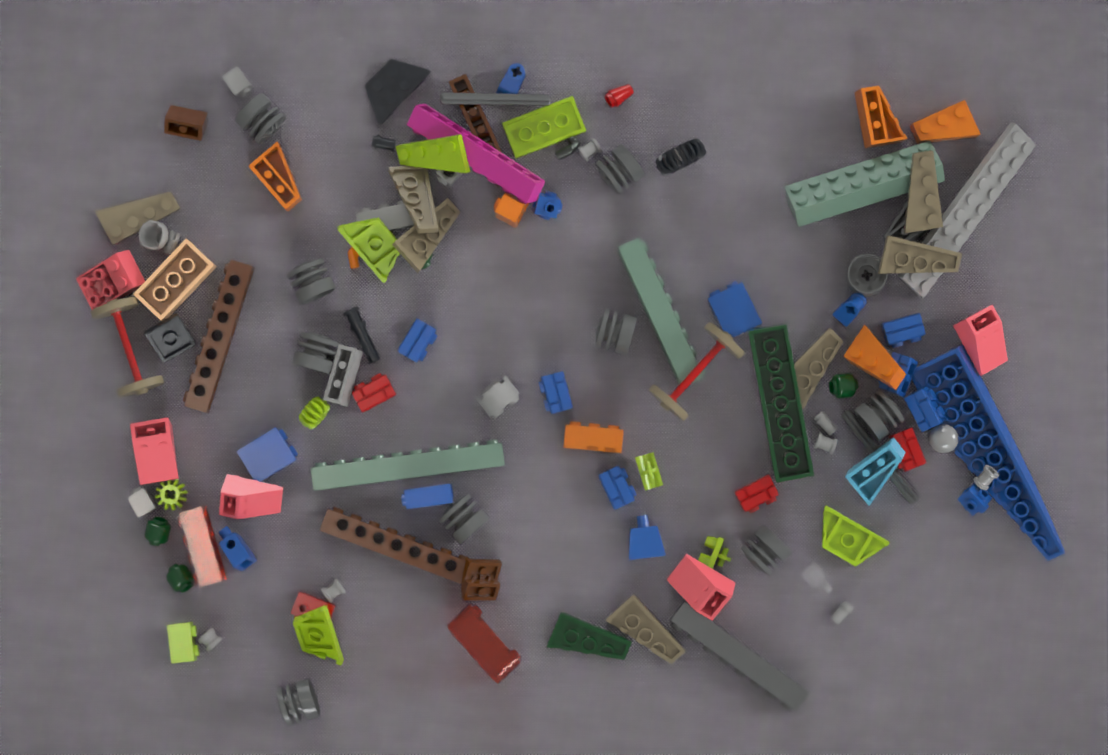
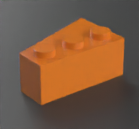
[249,141,302,212]

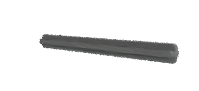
[440,93,551,106]
[841,410,919,504]

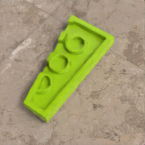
[396,134,470,173]

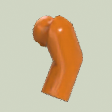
[348,247,360,269]

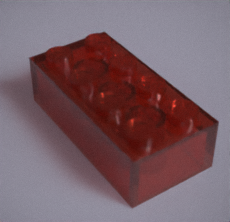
[177,506,227,587]

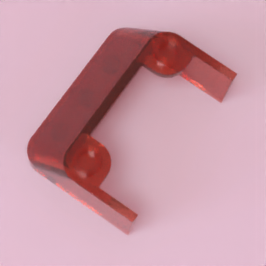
[446,603,522,685]

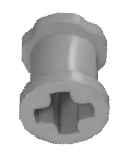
[578,138,603,162]
[814,432,838,455]
[973,465,999,491]
[321,578,346,603]

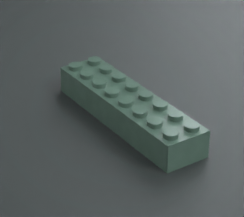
[784,141,945,227]
[617,237,705,385]

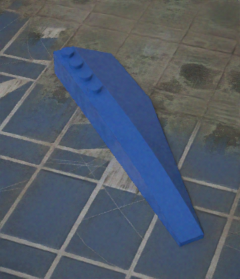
[912,344,1066,561]

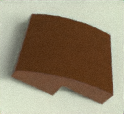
[461,559,502,601]

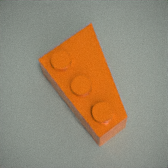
[854,86,908,148]
[909,100,981,144]
[493,192,529,228]
[844,324,906,390]
[563,421,624,453]

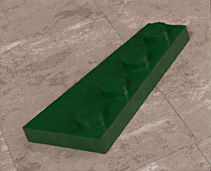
[546,611,632,660]

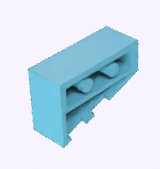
[845,437,906,506]

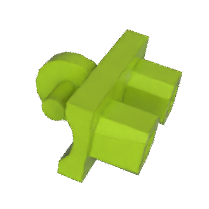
[635,452,663,491]
[698,536,732,569]

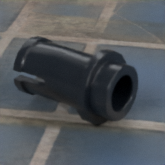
[371,135,396,152]

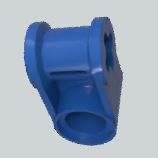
[496,63,526,94]
[832,292,867,327]

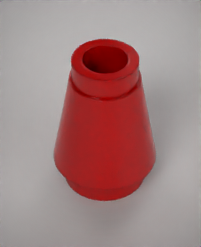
[604,84,634,108]

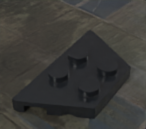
[365,59,431,126]

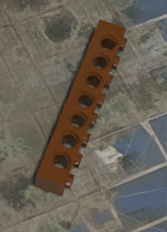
[183,259,255,413]
[320,507,470,584]

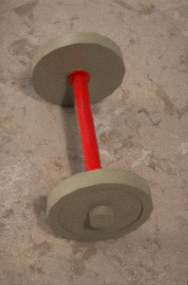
[90,297,165,398]
[648,322,745,422]

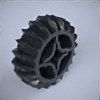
[655,138,706,176]

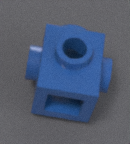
[531,191,562,220]
[957,483,992,516]

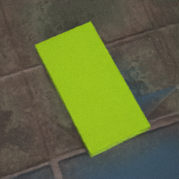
[502,96,586,159]

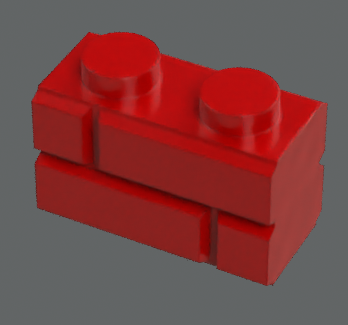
[351,373,397,413]
[889,427,926,472]
[734,474,779,514]

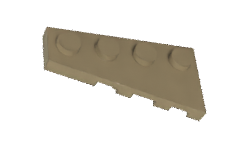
[904,150,943,233]
[388,166,438,233]
[95,191,181,245]
[392,198,460,273]
[878,236,962,274]
[794,328,843,409]
[605,594,686,664]

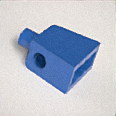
[628,515,666,560]
[218,526,258,571]

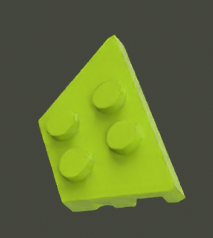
[337,217,400,283]
[822,505,890,567]
[293,606,344,665]

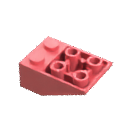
[76,250,145,310]
[953,304,1008,376]
[130,417,179,485]
[219,474,283,519]
[667,554,735,621]

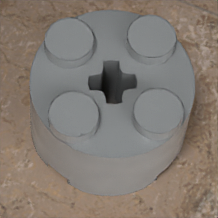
[475,375,519,418]

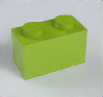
[167,621,200,664]

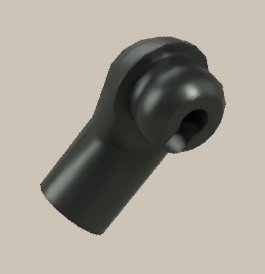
[555,136,580,160]

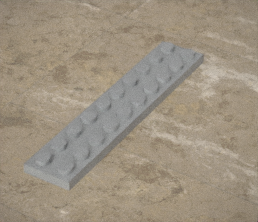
[898,122,1036,298]

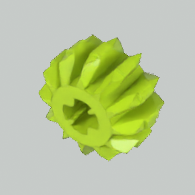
[299,396,330,430]
[155,479,188,511]

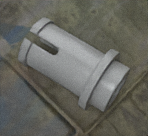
[162,231,181,255]
[813,411,838,435]
[830,600,854,625]

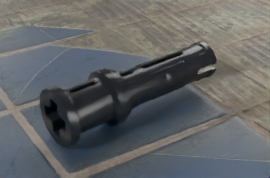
[343,306,381,364]

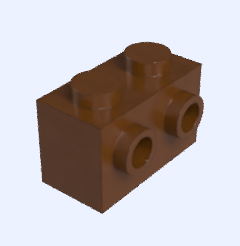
[164,105,208,141]

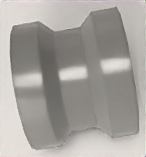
[198,627,223,652]

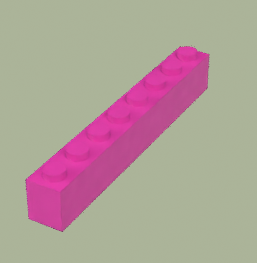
[407,104,545,204]

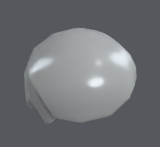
[138,220,169,250]
[929,424,958,453]

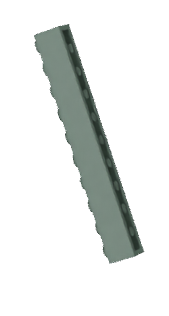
[311,439,505,491]

